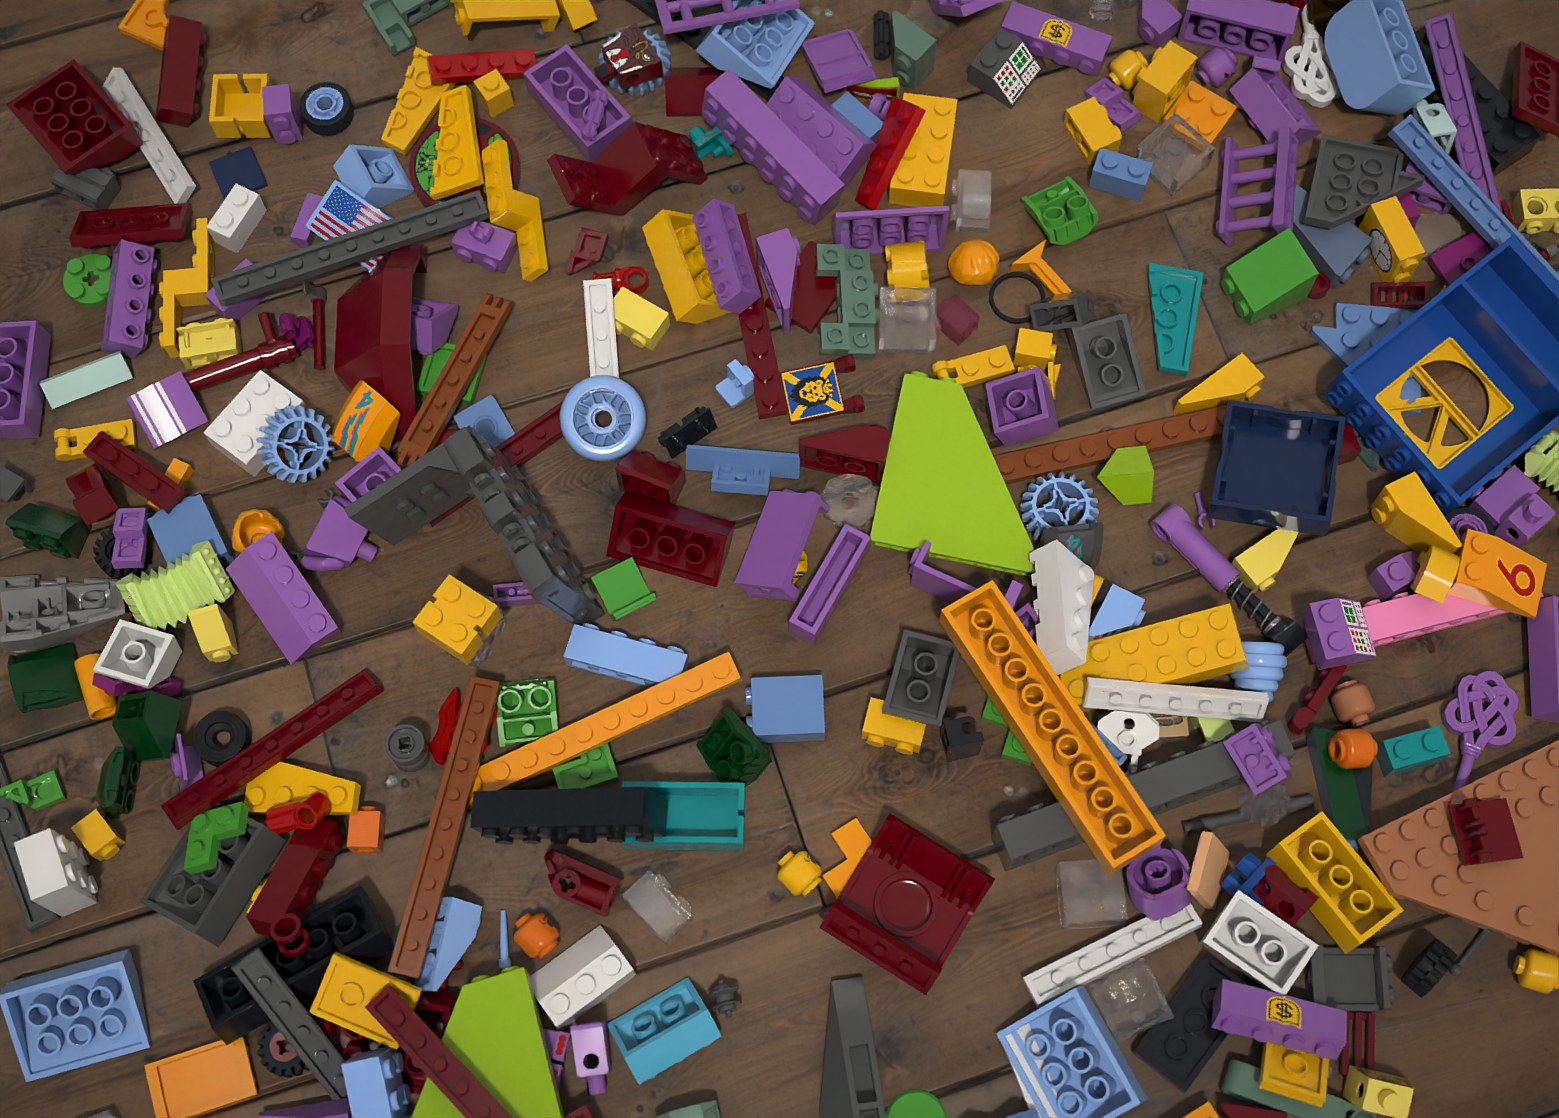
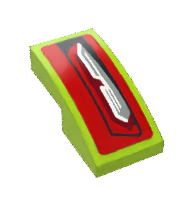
[843,77,900,101]

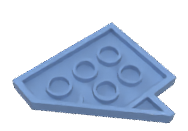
[1310,303,1421,416]

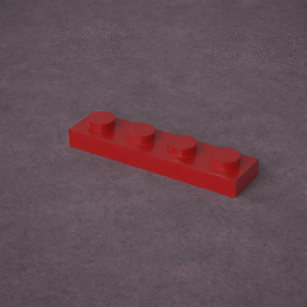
[427,49,536,85]

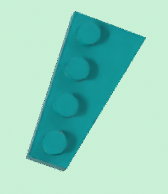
[1147,263,1204,376]

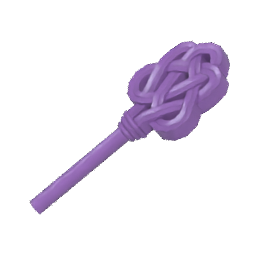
[1441,671,1519,792]

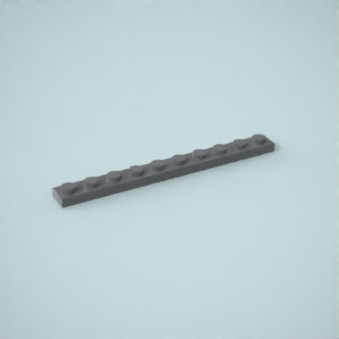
[211,190,489,307]

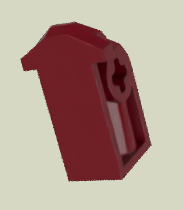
[544,849,624,916]

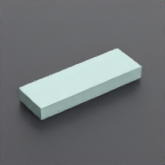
[40,350,133,409]

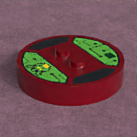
[409,117,521,214]

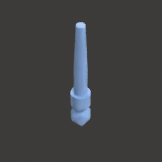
[498,910,511,974]

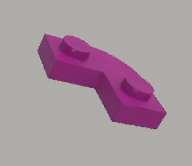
[92,673,181,696]

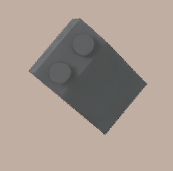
[1066,312,1146,410]
[882,629,960,728]

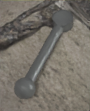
[1449,929,1492,976]

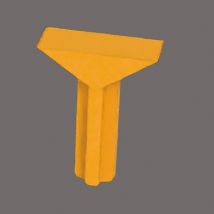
[1010,239,1072,295]

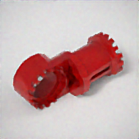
[592,266,649,294]

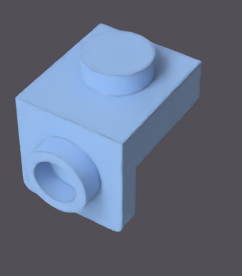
[715,359,754,408]

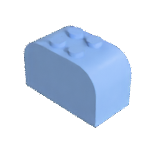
[1324,0,1435,115]

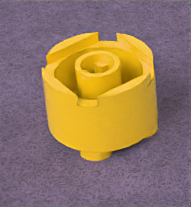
[885,240,930,300]

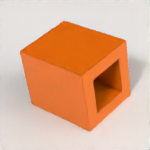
[347,806,386,854]

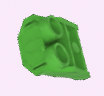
[1021,176,1099,246]
[497,678,559,747]

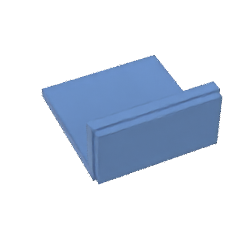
[452,394,515,447]

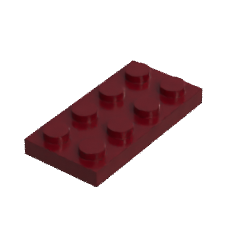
[1512,41,1559,137]
[69,202,192,249]

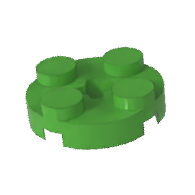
[63,254,112,308]

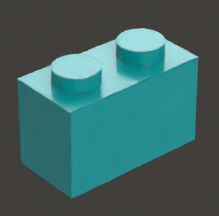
[1376,725,1451,778]

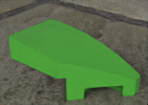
[0,770,67,811]

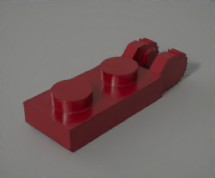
[1287,665,1348,735]

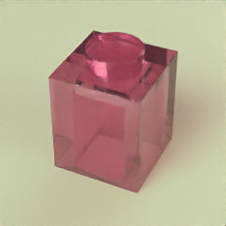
[934,295,980,346]

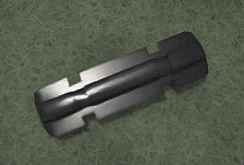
[873,10,890,61]

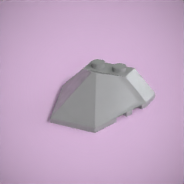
[0,575,125,653]

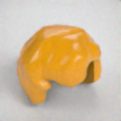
[947,239,1000,285]
[232,509,285,553]

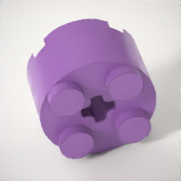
[1126,845,1191,920]

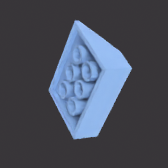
[695,0,815,89]
[0,949,151,1082]
[996,986,1148,1118]

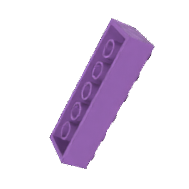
[701,68,845,226]

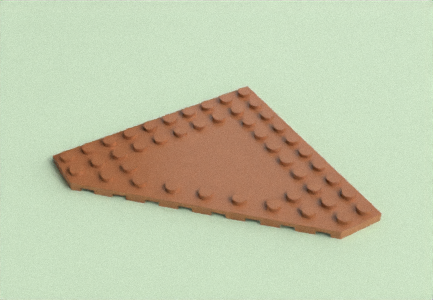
[1357,740,1559,956]

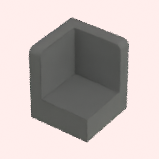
[0,465,33,503]

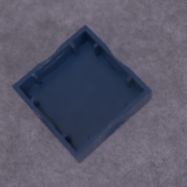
[1208,400,1346,536]

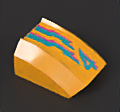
[332,380,401,462]

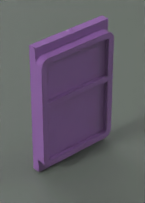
[800,29,876,93]

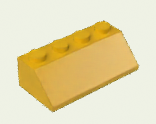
[642,209,732,324]

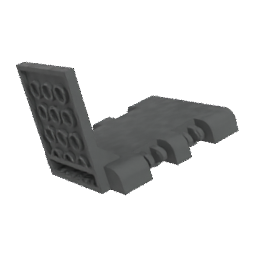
[344,425,605,626]

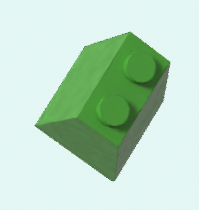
[1221,228,1319,325]

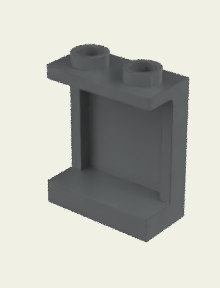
[1304,944,1394,1013]

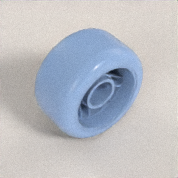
[559,375,647,462]

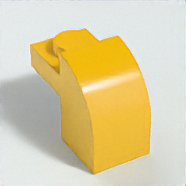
[1410,544,1460,604]

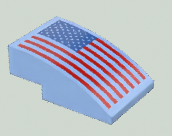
[305,180,393,270]

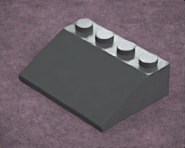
[140,803,286,947]

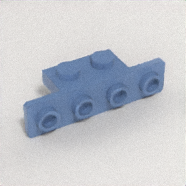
[686,445,800,496]

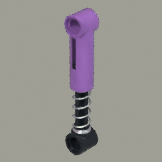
[1150,503,1307,657]

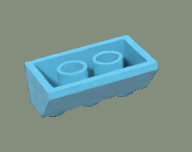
[607,977,722,1085]

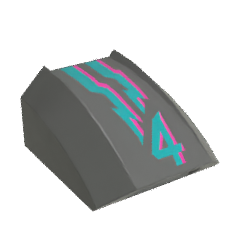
[1038,522,1103,570]

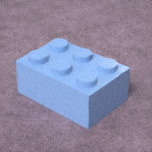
[341,1047,412,1118]

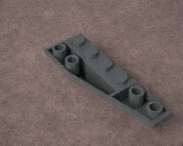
[819,977,886,1118]

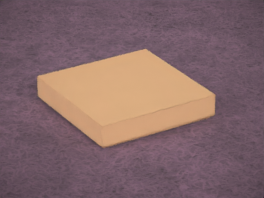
[1186,831,1230,910]

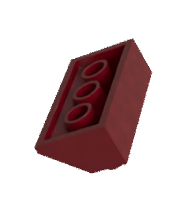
[606,492,735,587]

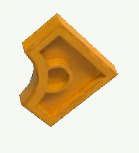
[118,0,170,51]

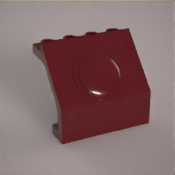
[819,813,995,995]

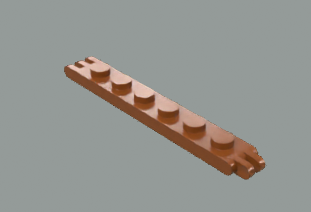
[397,293,513,467]

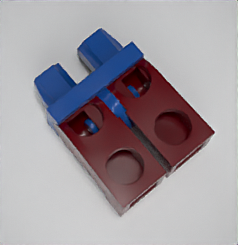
[1220,852,1319,927]

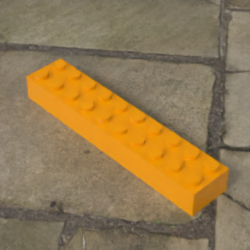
[939,580,1166,876]

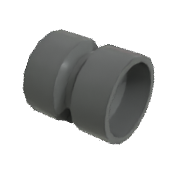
[385,724,431,772]

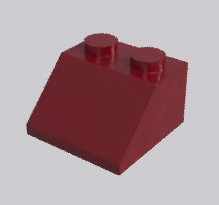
[615,450,686,506]

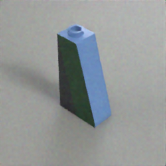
[1306,728,1374,851]

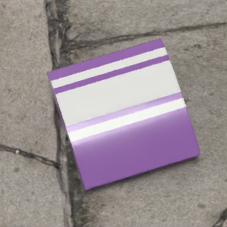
[126,371,208,449]

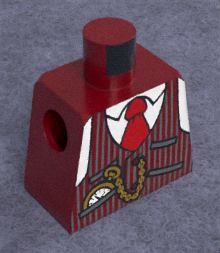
[594,23,663,89]

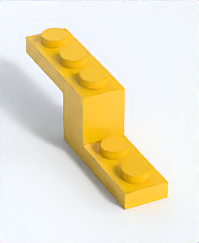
[481,139,548,282]
[159,218,215,358]

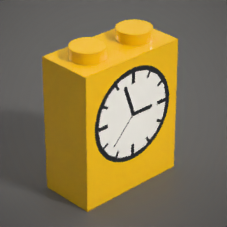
[1358,196,1425,283]

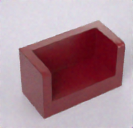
[66,463,119,526]

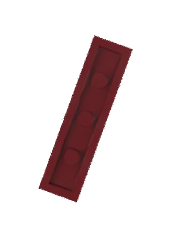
[82,430,187,514]

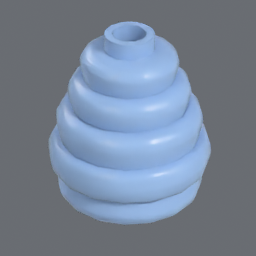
[1230,641,1287,703]

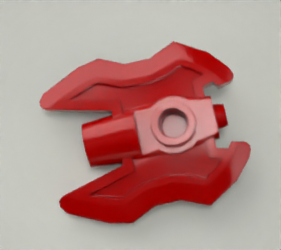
[429,688,498,765]

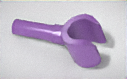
[1194,492,1215,531]

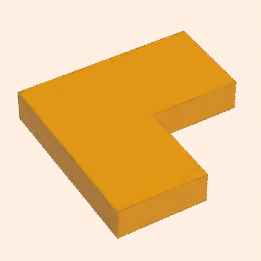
[822,818,872,900]

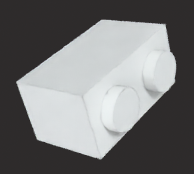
[206,184,267,254]

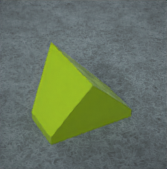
[1097,446,1154,506]

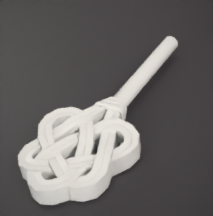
[1282,3,1342,108]

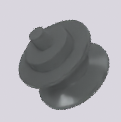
[708,980,742,1018]

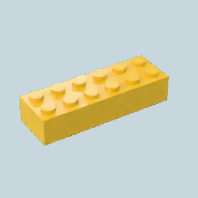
[1060,603,1249,712]

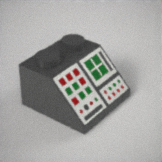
[967,27,1042,109]

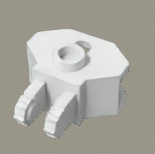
[1097,710,1160,775]

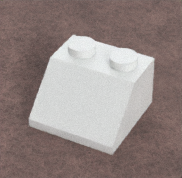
[93,619,182,689]

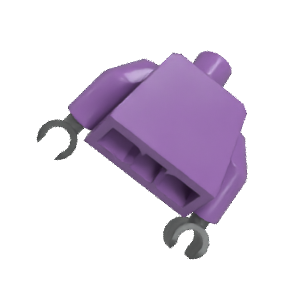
[289,489,378,571]

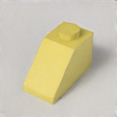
[188,603,239,662]

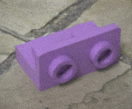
[1223,723,1293,796]

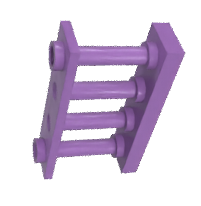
[1216,127,1298,246]

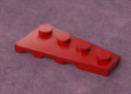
[855,96,926,210]

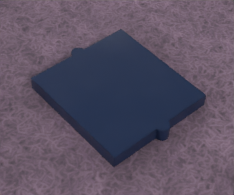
[209,146,268,200]

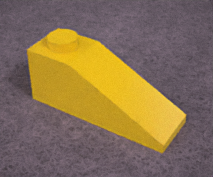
[1173,353,1265,416]

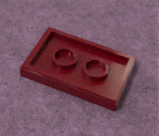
[765,240,837,334]

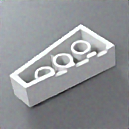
[1029,539,1094,675]

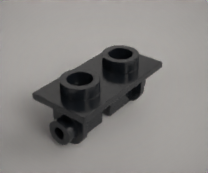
[657,406,718,459]

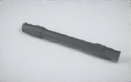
[1182,794,1315,835]

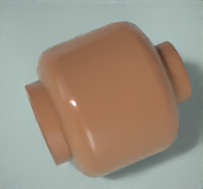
[1331,680,1375,727]

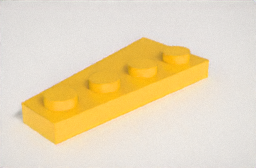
[430,85,484,200]

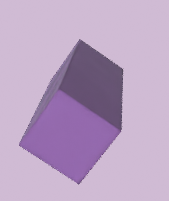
[290,193,324,247]
[493,582,541,608]

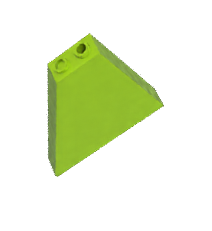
[870,371,1036,578]
[412,966,565,1118]

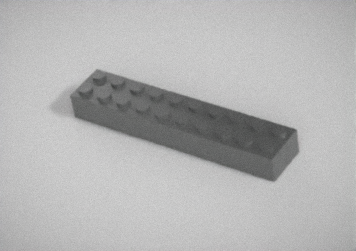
[991,720,1296,872]

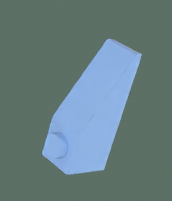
[414,897,482,992]

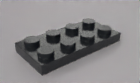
[1132,953,1248,1093]

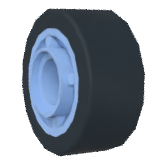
[300,82,354,136]

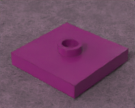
[1427,231,1491,287]

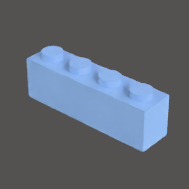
[563,623,689,688]

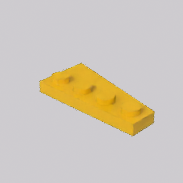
[381,47,456,156]
[244,762,361,815]

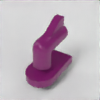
[278,313,315,351]

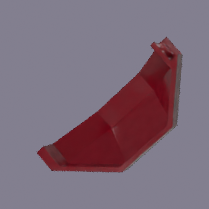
[334,245,427,440]

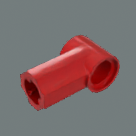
[265,792,331,834]

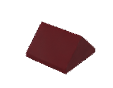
[665,67,720,117]

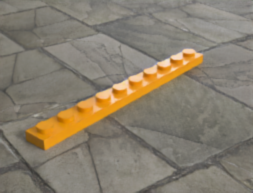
[468,651,742,807]

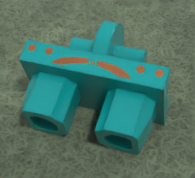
[689,125,734,160]

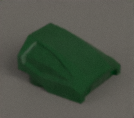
[7,644,84,713]
[696,707,772,787]
[96,746,139,819]

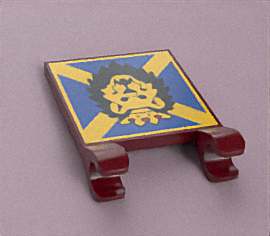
[780,355,865,425]

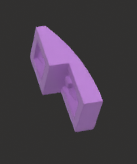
[1085,77,1142,133]
[111,508,148,569]

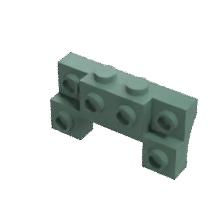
[362,0,455,56]
[814,244,880,360]

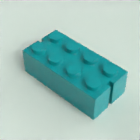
[621,781,746,851]

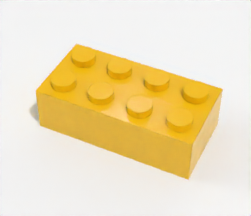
[888,93,958,207]
[1266,811,1404,954]

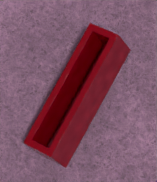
[155,15,206,127]

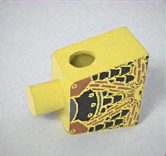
[1342,1065,1414,1118]

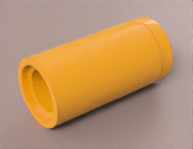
[74,653,117,720]

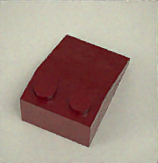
[799,424,892,484]

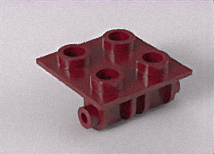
[1448,798,1524,866]

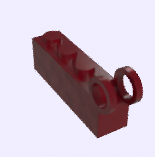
[246,819,345,957]

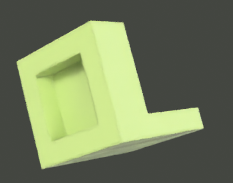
[1189,717,1235,743]

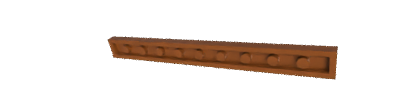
[993,405,1227,484]
[388,676,501,980]

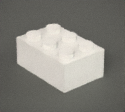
[203,370,307,477]
[14,828,98,917]

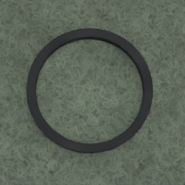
[989,272,1045,324]

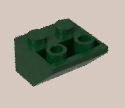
[5,503,91,559]
[112,691,182,763]

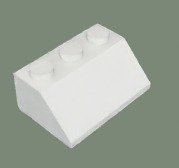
[1200,890,1319,995]
[530,925,636,1031]

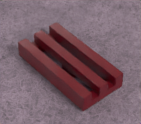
[1339,1011,1375,1076]

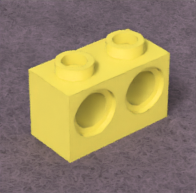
[1511,188,1559,234]

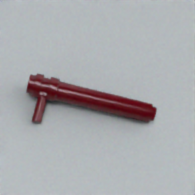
[151,312,299,393]

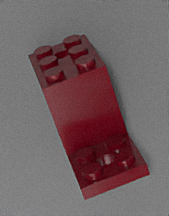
[547,122,708,216]

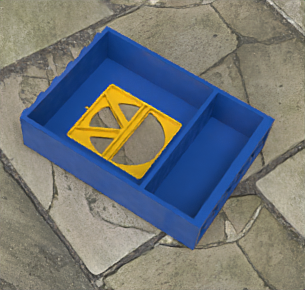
[1323,235,1559,516]

